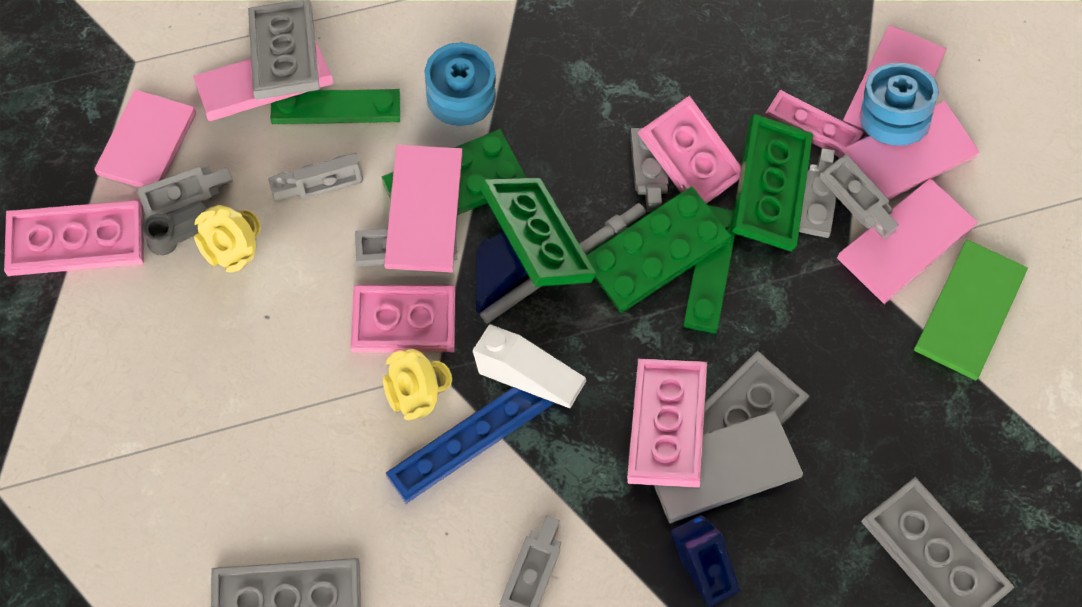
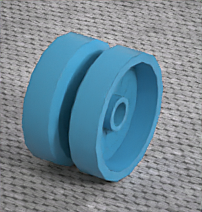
[424,42,496,126]
[859,63,939,146]

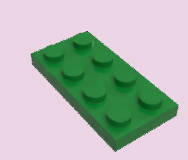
[731,114,813,251]
[381,129,526,215]
[480,178,597,287]
[586,186,731,313]

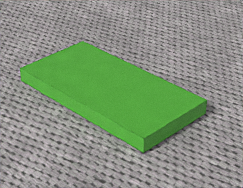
[913,239,1028,381]

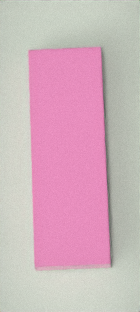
[764,90,865,157]

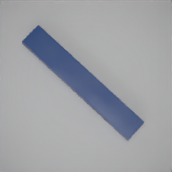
[386,358,559,504]

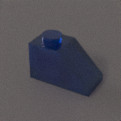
[475,232,527,314]
[671,515,740,607]

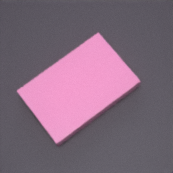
[94,90,196,188]
[638,95,741,204]
[351,285,455,352]

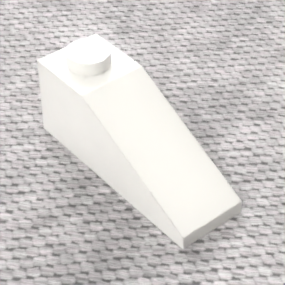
[473,324,586,408]

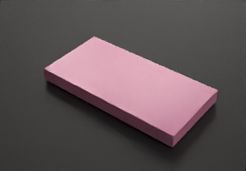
[843,25,947,137]
[193,40,333,121]
[838,101,980,199]
[384,145,462,272]
[837,178,978,304]
[4,200,144,276]
[627,359,707,488]

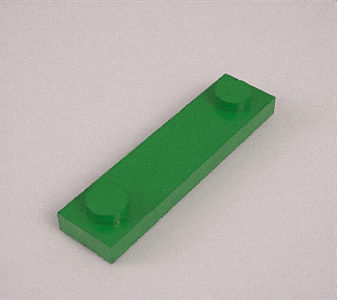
[270,89,400,125]
[683,205,735,334]

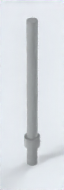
[480,203,646,324]

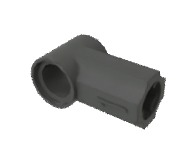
[143,200,206,255]

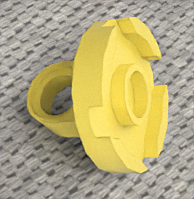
[194,205,261,272]
[383,349,452,420]

